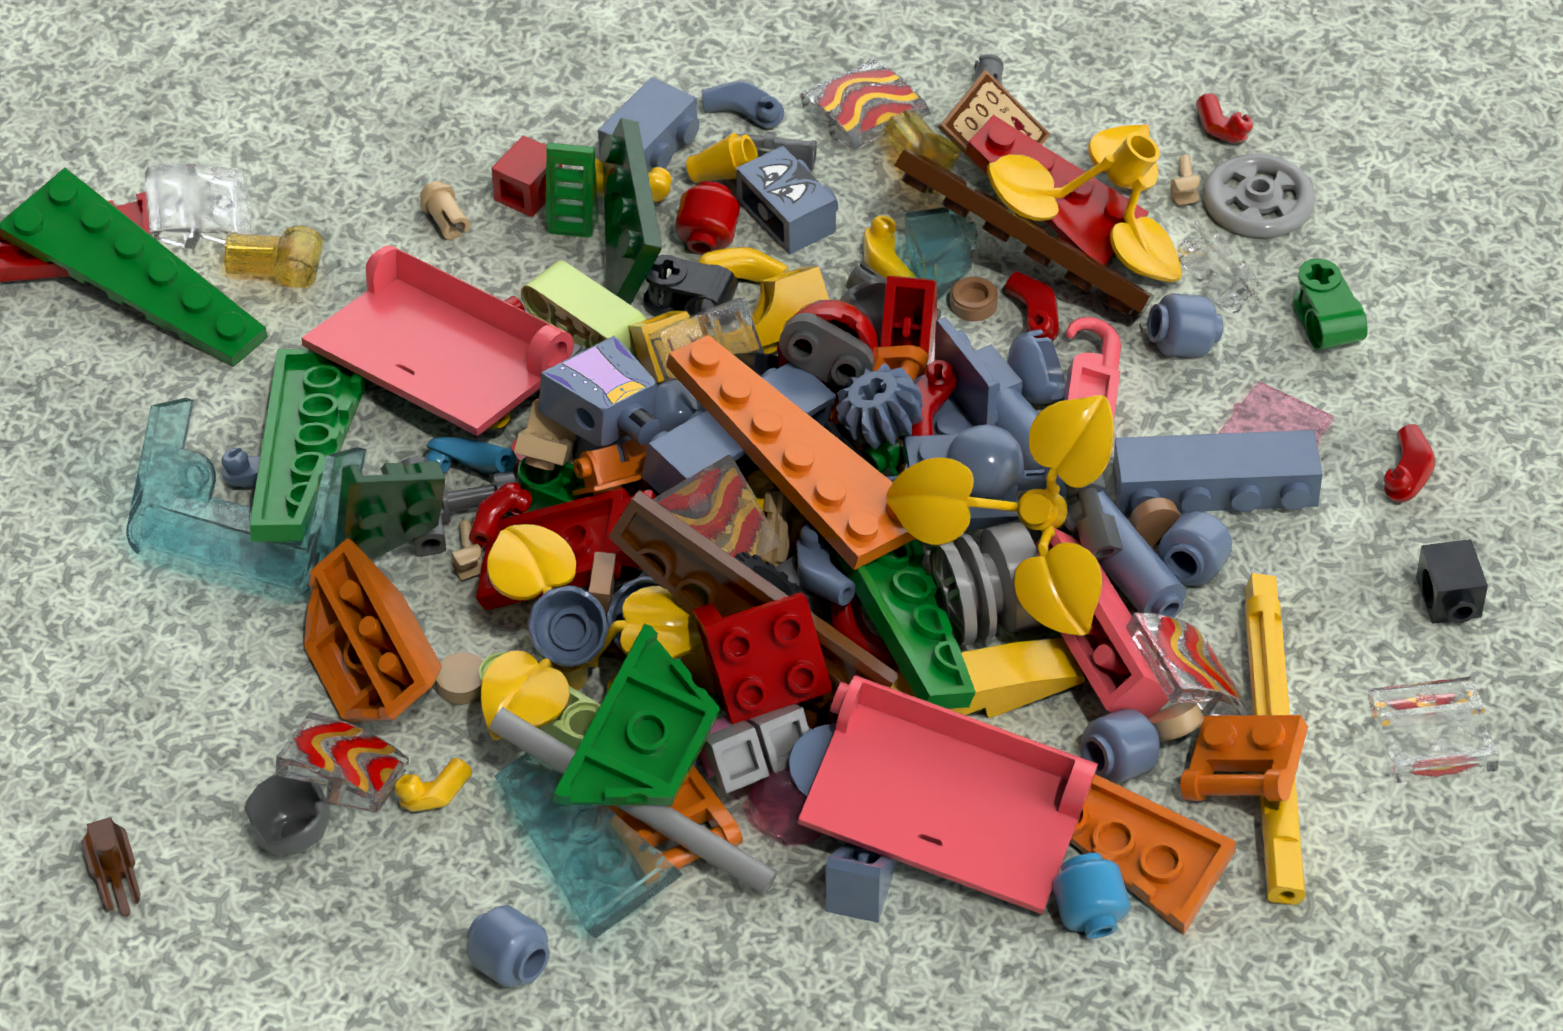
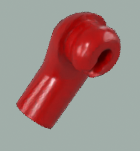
[1196,93,1253,144]
[469,482,532,547]

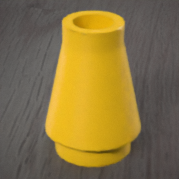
[686,133,758,183]

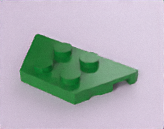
[553,623,720,805]

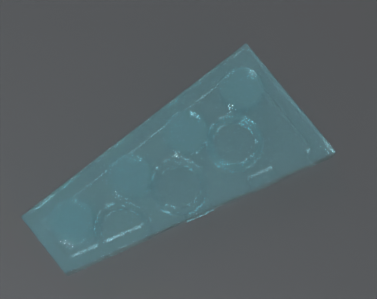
[495,753,683,939]

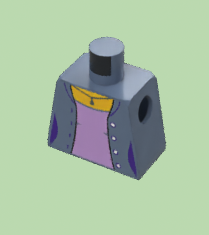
[539,336,661,447]

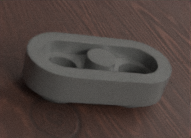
[779,313,875,390]

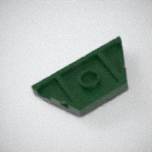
[334,461,445,561]

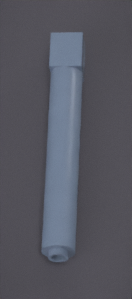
[974,344,1186,622]

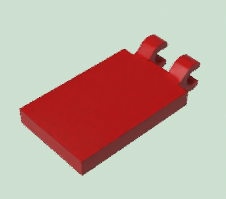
[476,488,655,610]

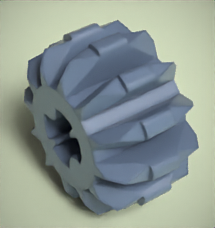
[836,363,923,450]

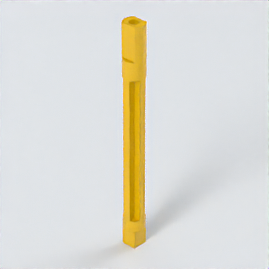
[1245,573,1306,905]

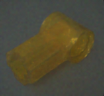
[884,109,961,194]
[224,225,324,288]

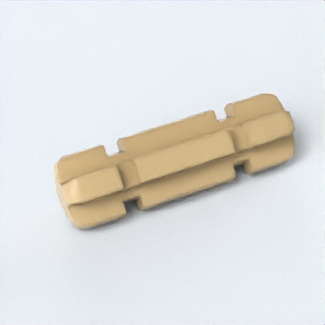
[759,490,794,567]

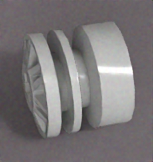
[929,521,1043,647]

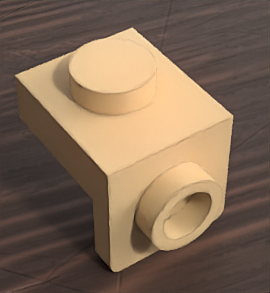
[514,399,577,470]

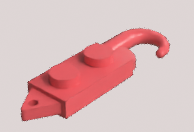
[1064,317,1121,420]

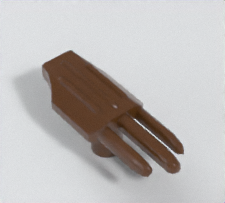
[81,817,141,917]

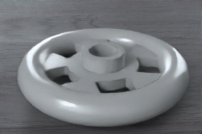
[1203,154,1315,238]

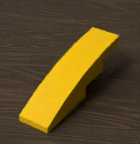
[891,638,1085,718]

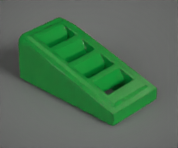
[546,142,599,238]

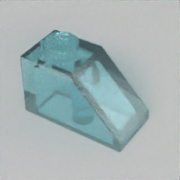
[904,207,978,299]

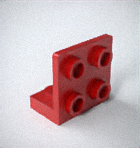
[692,593,832,725]

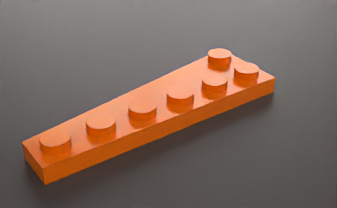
[666,335,916,570]

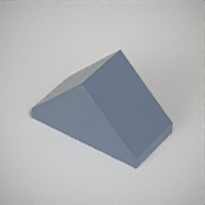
[826,842,897,923]

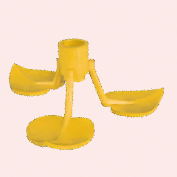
[987,124,1182,282]
[886,395,1114,635]
[481,524,703,741]

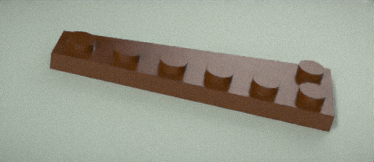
[894,149,1154,316]
[608,490,899,729]

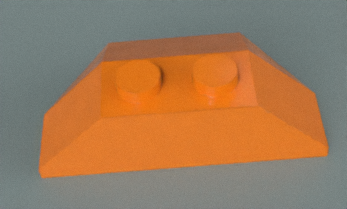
[304,538,442,722]

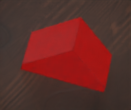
[880,275,937,377]

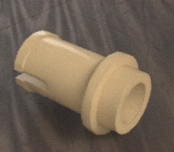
[420,181,471,240]

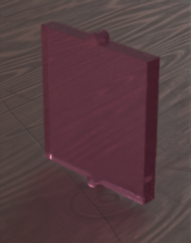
[1219,381,1334,448]

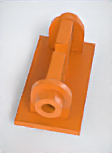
[573,440,650,495]

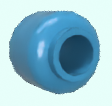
[1052,853,1130,939]

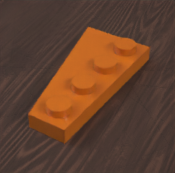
[1070,774,1236,935]

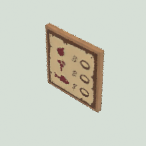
[938,70,1050,178]

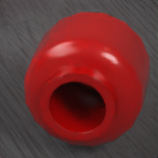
[675,181,740,255]

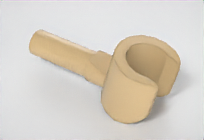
[1170,155,1200,206]
[451,520,483,581]

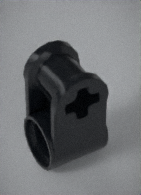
[643,255,738,329]

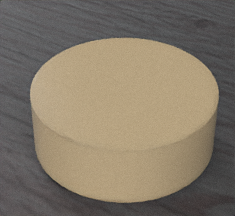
[436,652,483,704]
[1149,700,1204,741]

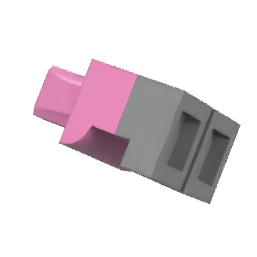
[699,704,810,794]

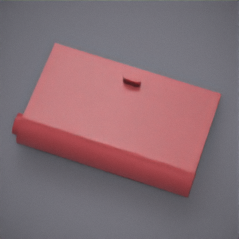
[301,245,573,436]
[797,675,1098,915]

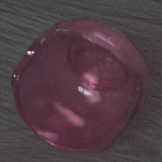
[748,768,823,846]

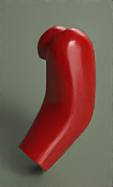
[1005,271,1060,342]
[911,360,957,436]
[1383,424,1436,502]
[830,593,899,671]

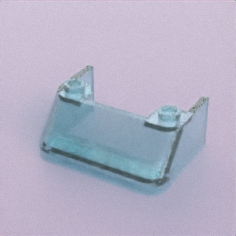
[126,398,367,599]

